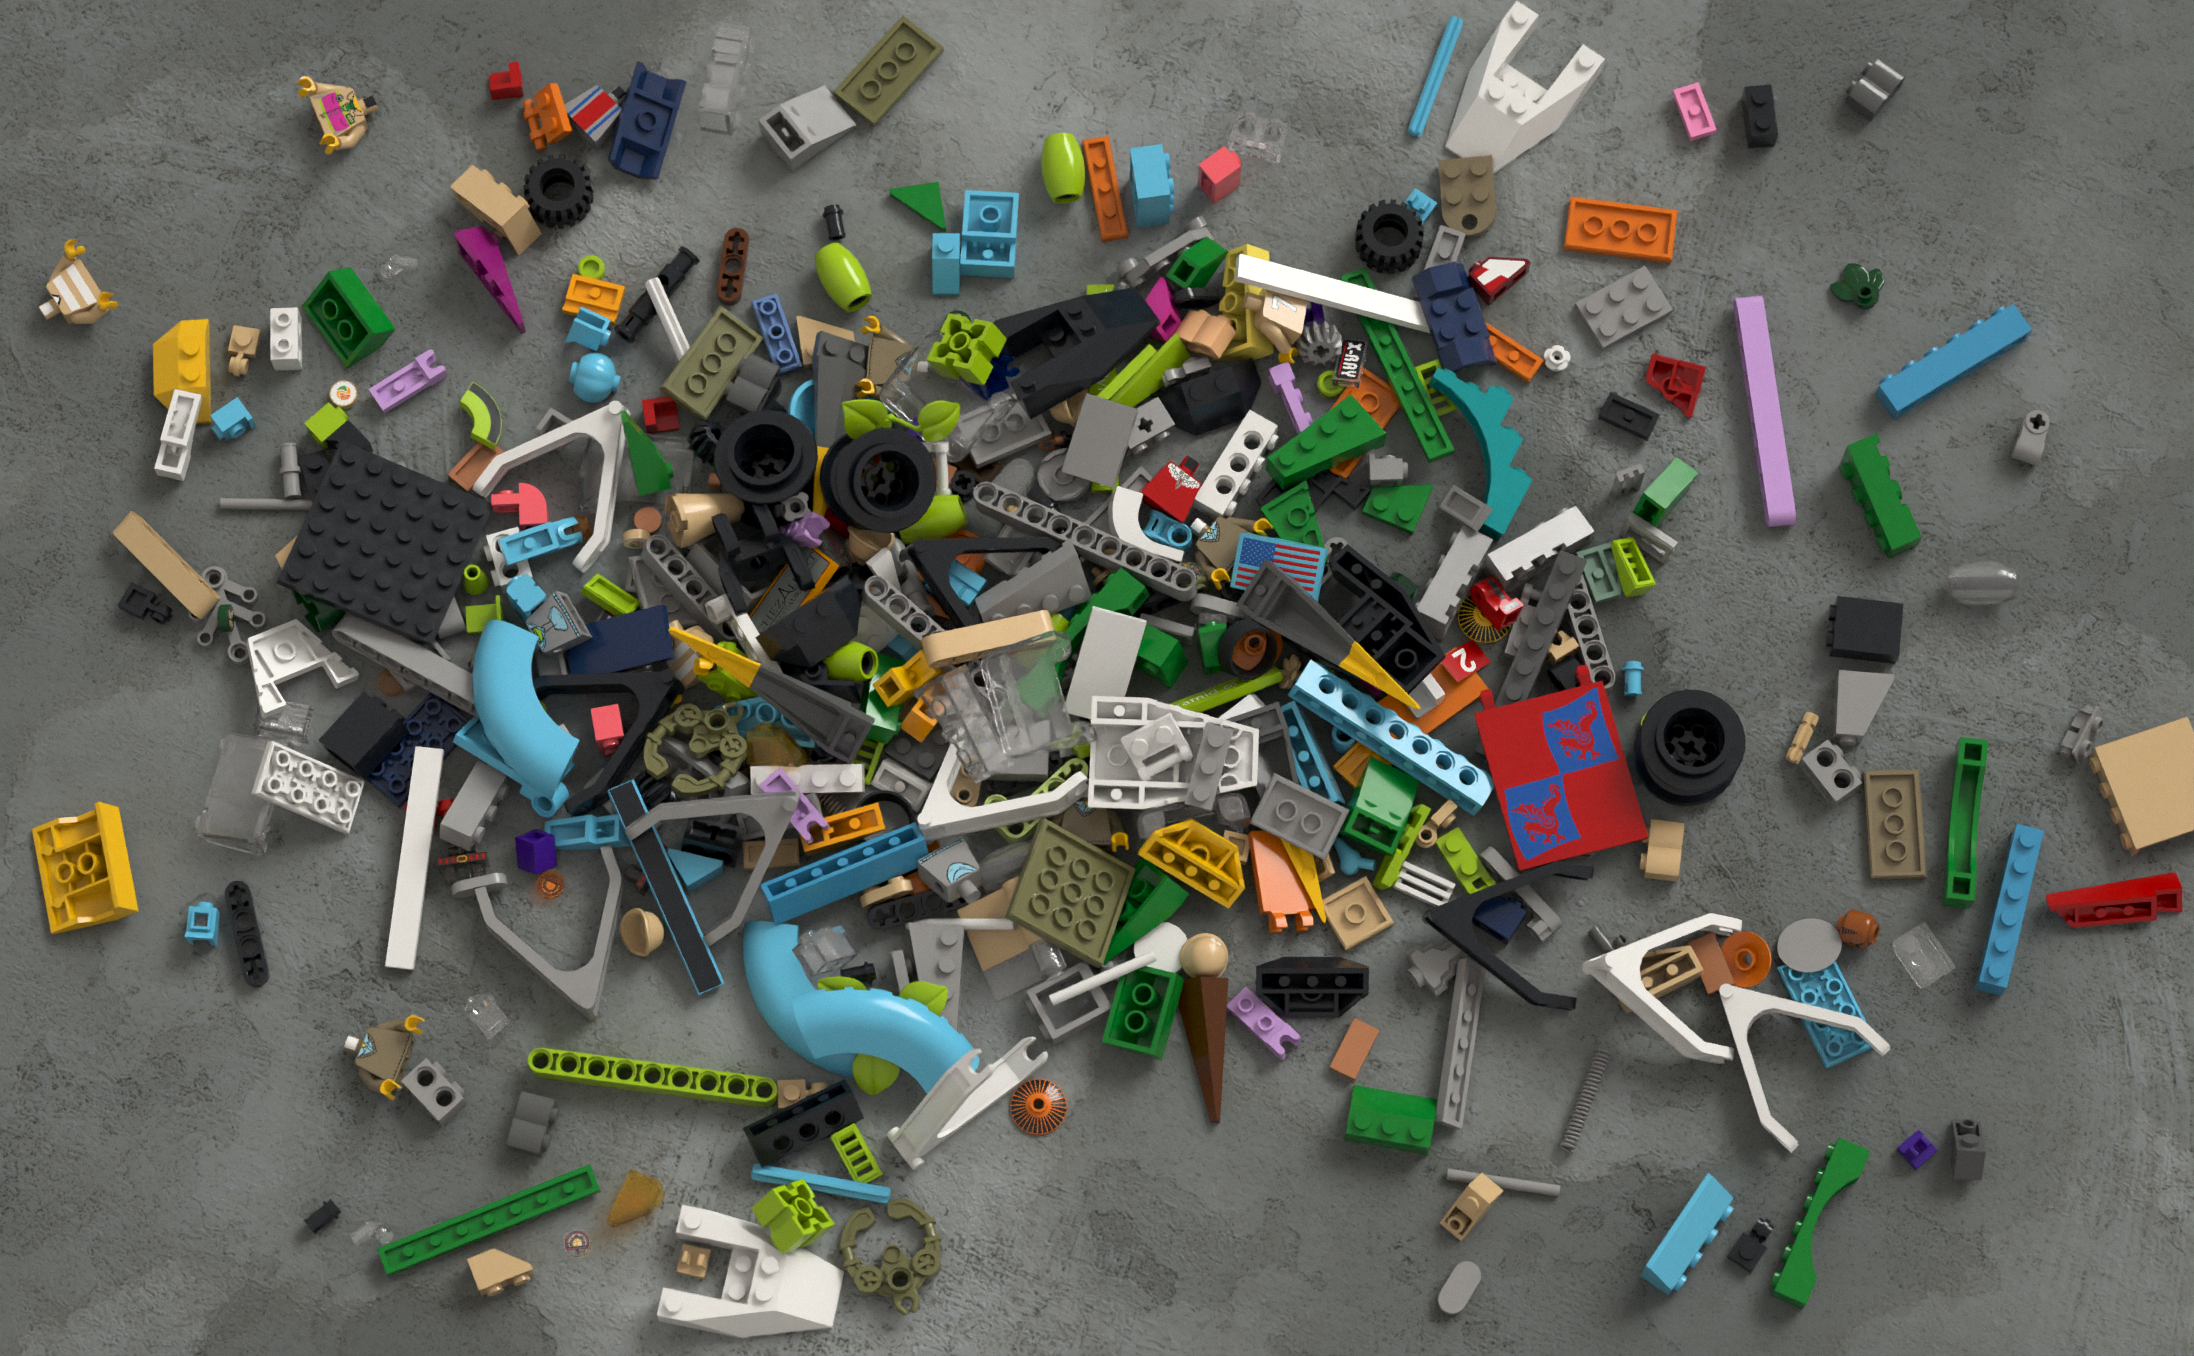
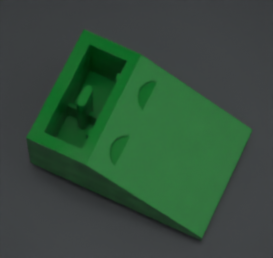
[1339,756,1419,856]

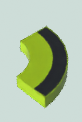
[459,382,502,450]

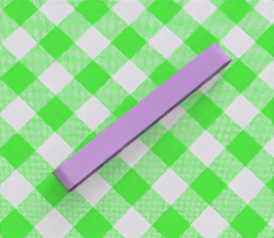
[1734,295,1796,527]

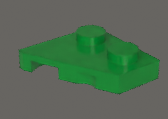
[1362,484,1433,535]

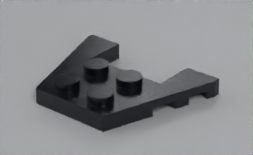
[1256,470,1371,513]

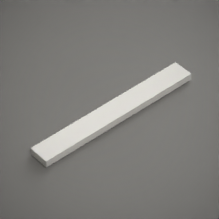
[1235,254,1431,334]
[385,746,444,970]

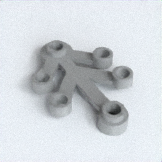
[188,566,267,665]

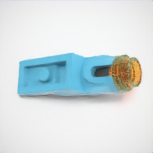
[498,515,592,566]

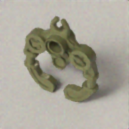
[644,701,748,797]
[837,1198,942,1316]

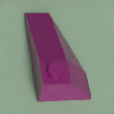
[453,225,526,334]

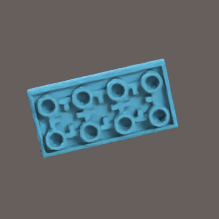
[1776,961,1872,1069]

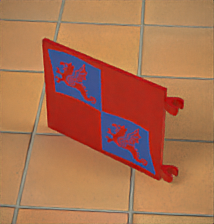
[1474,665,1649,872]

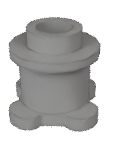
[780,492,811,523]

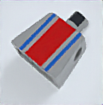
[565,85,626,152]

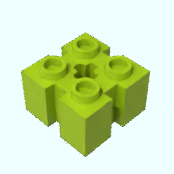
[926,313,1007,385]
[751,1179,835,1255]

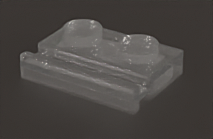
[1890,921,1956,991]

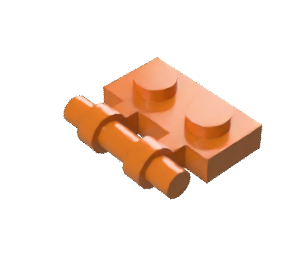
[522,83,572,152]

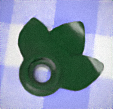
[1830,263,1884,310]

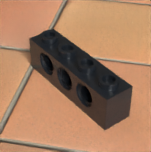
[743,1079,864,1167]

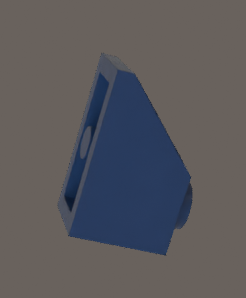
[1472,897,1527,945]

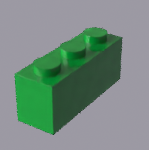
[860,653,906,744]

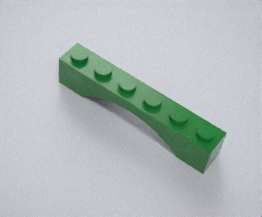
[1014,568,1150,720]
[1942,737,1988,909]
[1770,1137,1870,1310]

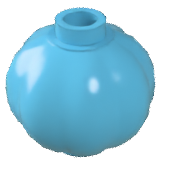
[568,353,621,403]

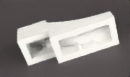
[154,389,203,481]

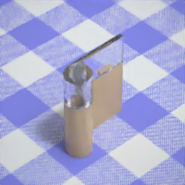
[957,876,1067,1002]

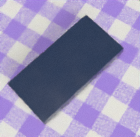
[567,605,674,674]
[366,692,469,808]

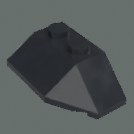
[1151,357,1262,436]
[755,575,862,668]
[1256,957,1369,1017]

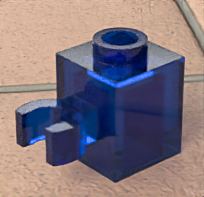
[970,355,1020,400]

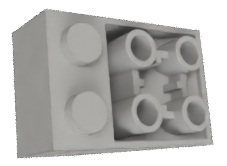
[759,85,857,171]

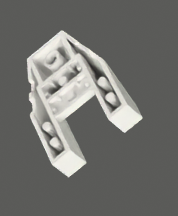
[1445,1,1605,174]
[657,1205,844,1339]

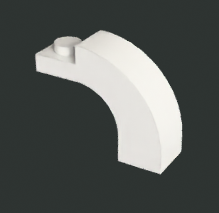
[1108,486,1184,564]

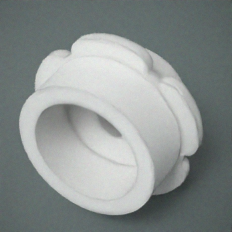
[1544,345,1570,371]

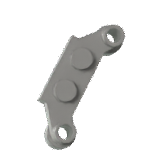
[1117,216,1215,289]

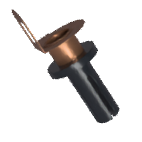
[1038,429,1073,451]

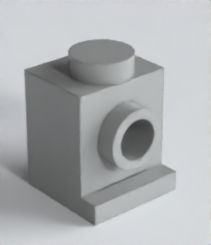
[1368,454,1408,488]

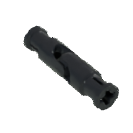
[614,247,700,343]

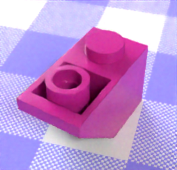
[1145,277,1182,343]

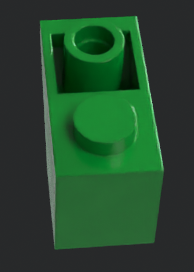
[1166,237,1229,289]
[1197,621,1227,675]

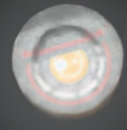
[563,1228,592,1258]

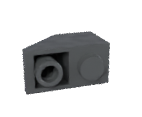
[1951,1119,1986,1180]

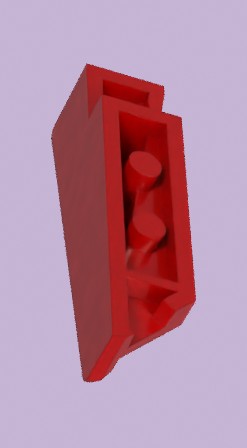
[2046,872,2182,928]

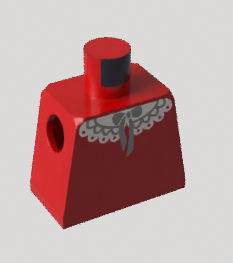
[1138,456,1201,523]

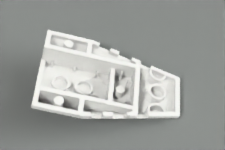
[1088,696,1259,810]

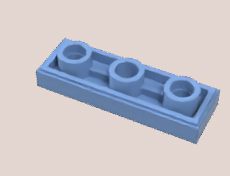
[751,293,803,376]

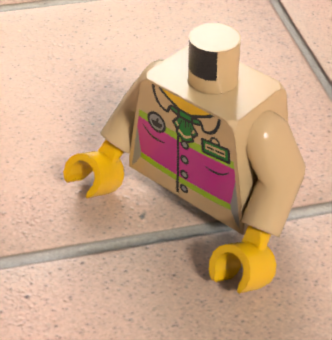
[296,76,378,155]

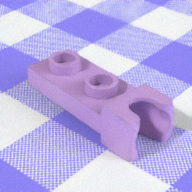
[369,350,447,414]
[1268,362,1313,435]
[778,512,830,549]
[759,767,830,844]
[1227,987,1301,1060]

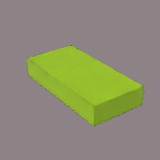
[581,573,641,616]

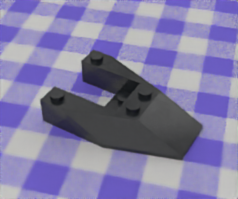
[990,287,1161,419]
[1281,544,1446,695]

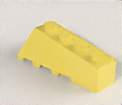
[1212,244,1274,362]

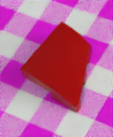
[1645,353,1707,418]

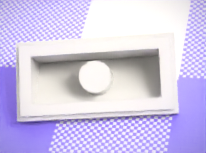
[871,757,933,812]

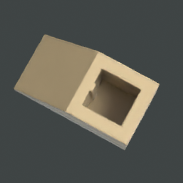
[1440,1173,1503,1241]
[467,1248,535,1297]

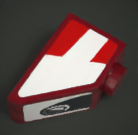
[1468,257,1531,305]

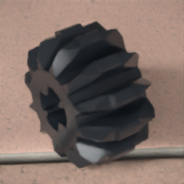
[687,418,726,466]
[634,770,677,810]

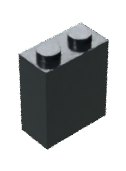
[1826,596,1903,664]
[319,691,410,780]

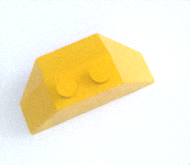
[153,319,211,424]
[1138,819,1245,909]

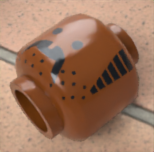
[1836,909,1880,950]

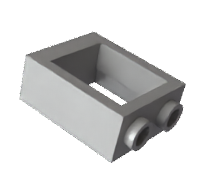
[1024,961,1111,1046]

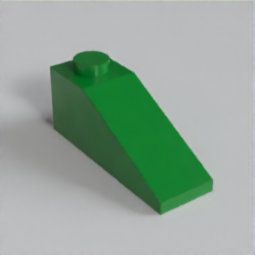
[620,411,674,496]

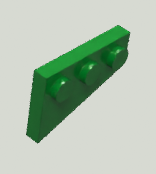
[1260,480,1328,565]

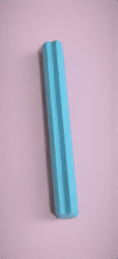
[1408,16,1463,137]
[751,1164,891,1204]

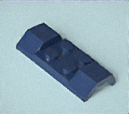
[608,61,687,180]
[1412,262,1497,373]

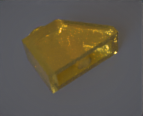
[746,722,810,767]
[607,1169,665,1227]

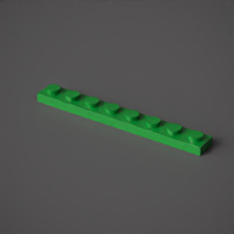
[1340,267,1454,464]
[377,1164,601,1276]

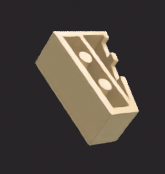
[450,165,542,255]
[1618,945,1704,1014]

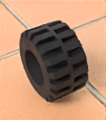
[523,154,594,229]
[1355,199,1424,274]

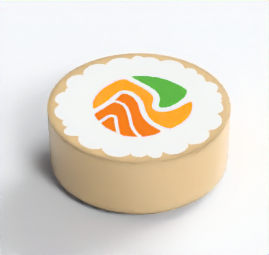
[330,380,358,409]
[623,529,650,549]

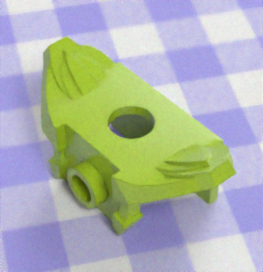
[698,641,760,702]

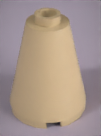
[665,494,745,548]

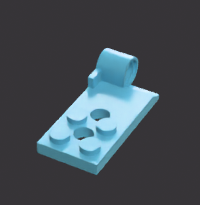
[453,716,576,817]

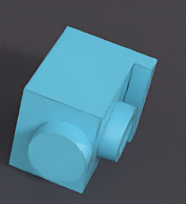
[210,397,256,441]

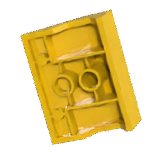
[32,802,139,934]

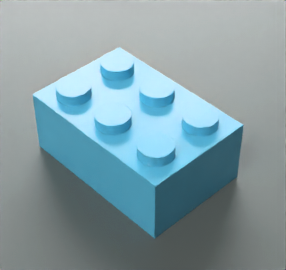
[1129,144,1175,228]

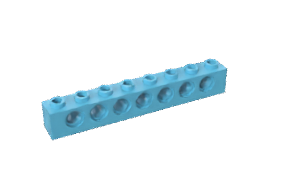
[1287,660,1494,816]

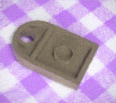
[1438,155,1496,238]

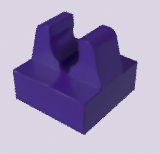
[1896,1129,1938,1171]

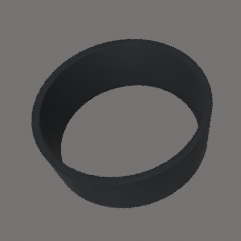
[1217,619,1277,680]
[856,790,915,843]

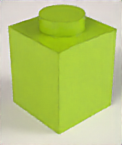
[304,402,349,451]

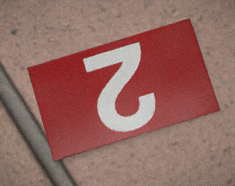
[1441,640,1491,682]

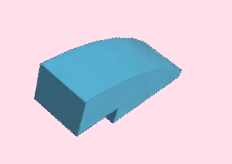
[544,814,631,850]

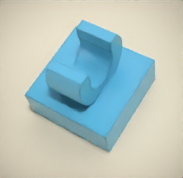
[1405,188,1437,226]

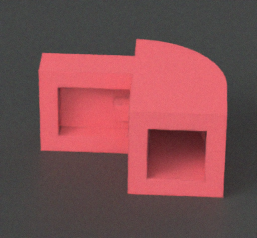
[491,483,549,531]

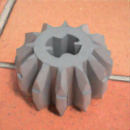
[1296,320,1343,367]

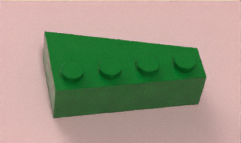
[1266,395,1387,490]
[1839,433,1922,558]
[1070,594,1189,689]

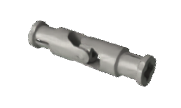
[890,532,935,618]

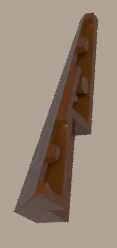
[1178,976,1228,1123]

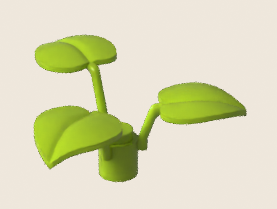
[842,399,960,486]
[817,976,948,1095]

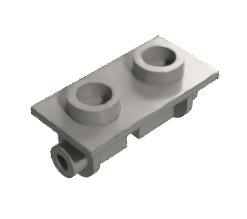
[2060,705,2104,765]

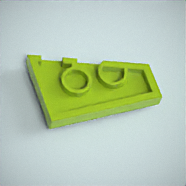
[1372,804,1431,891]

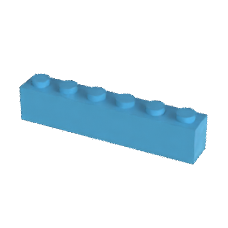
[1876,304,2032,420]
[760,822,929,925]
[1974,824,2044,996]

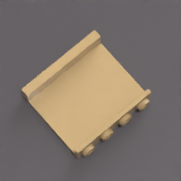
[2089,717,2194,856]

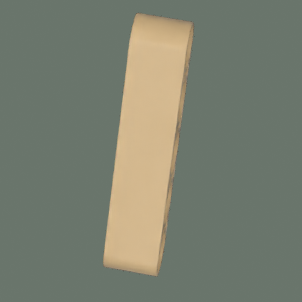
[113,511,221,620]
[921,610,1057,668]

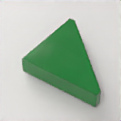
[889,182,946,232]

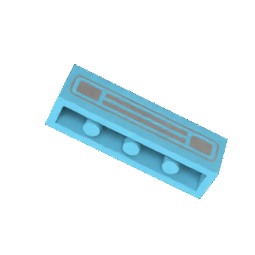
[1281,700,1346,806]

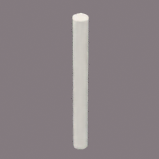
[905,918,1016,930]
[1049,950,1157,1006]

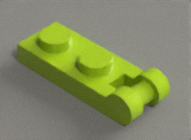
[1435,827,1496,895]

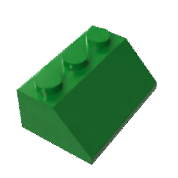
[302,267,396,368]
[1102,961,1184,1061]
[1344,1085,1437,1155]

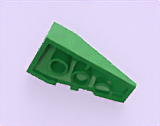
[1103,857,1189,965]

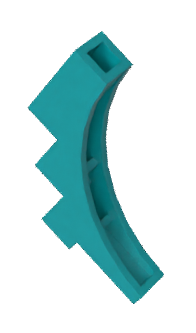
[1428,368,1533,541]

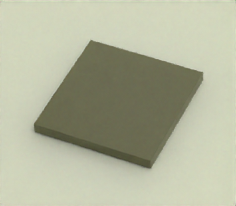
[1005,818,1136,968]

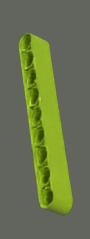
[528,1048,778,1108]

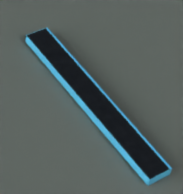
[607,779,725,996]

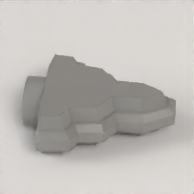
[1405,941,1467,997]

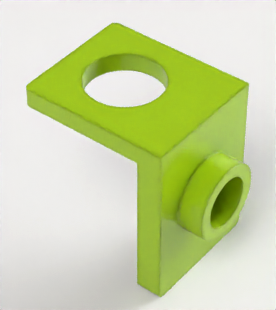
[465,595,504,634]

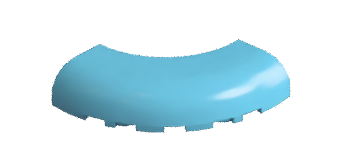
[472,620,580,799]
[743,921,858,1080]
[792,987,979,1094]

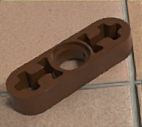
[717,228,749,306]

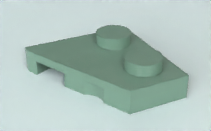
[1575,538,1624,605]

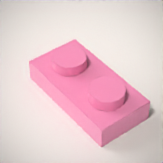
[1672,82,1717,141]

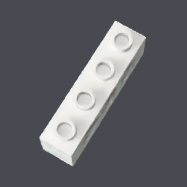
[1193,410,1279,520]

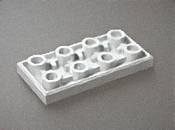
[1063,606,1146,719]
[251,741,365,834]

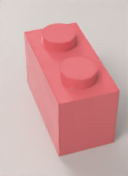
[1198,146,1242,204]
[591,704,625,757]

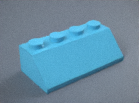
[1640,1173,1734,1295]

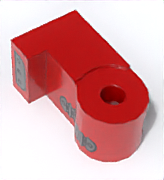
[1470,577,1524,631]

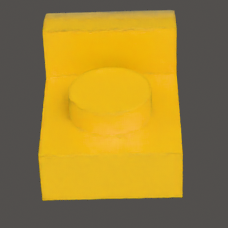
[873,649,941,707]

